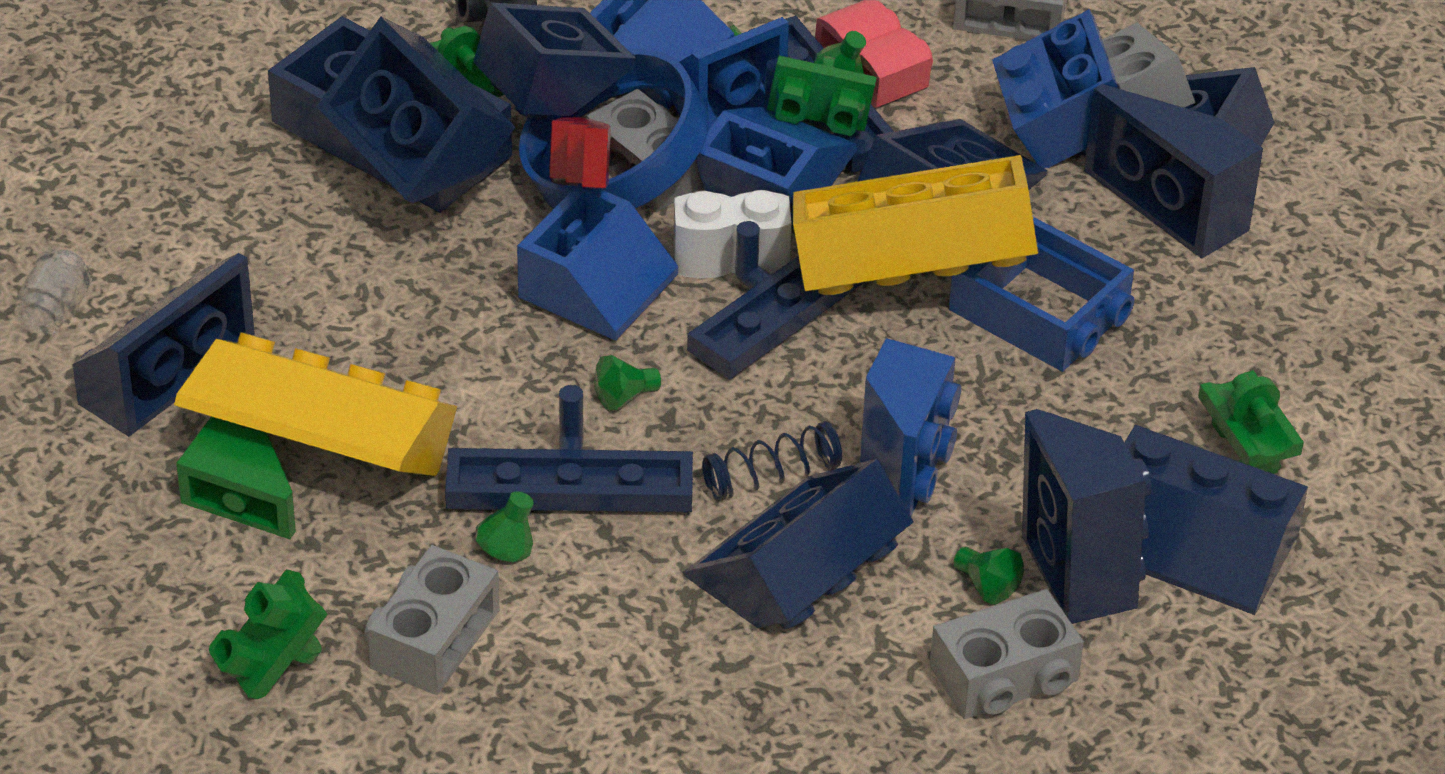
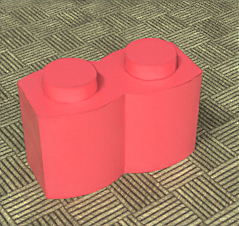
[815,0,933,108]

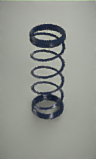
[702,421,842,502]

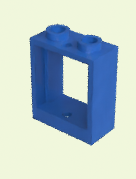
[949,217,1135,372]

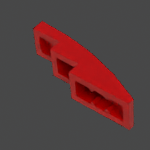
[550,116,611,188]

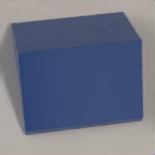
[669,17,789,132]

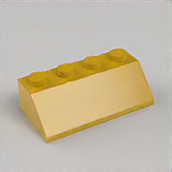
[793,155,1038,295]
[174,332,457,476]

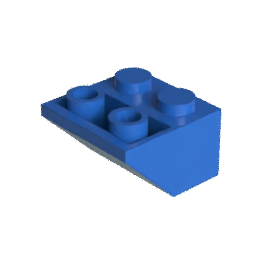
[590,0,735,109]
[992,9,1118,168]
[696,106,857,229]
[517,183,678,341]
[860,338,961,516]

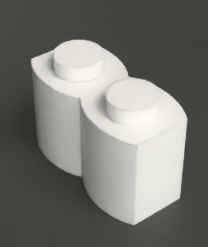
[673,190,791,278]

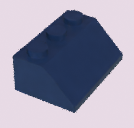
[316,16,515,203]
[72,253,255,437]
[1022,409,1152,624]
[1125,425,1308,615]
[683,459,914,629]

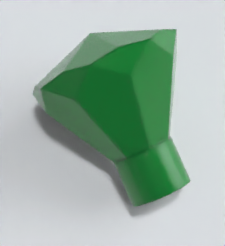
[814,31,866,74]
[594,355,661,411]
[475,491,534,562]
[954,546,1024,605]

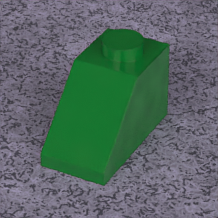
[176,416,296,539]

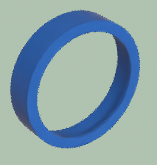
[519,49,708,209]

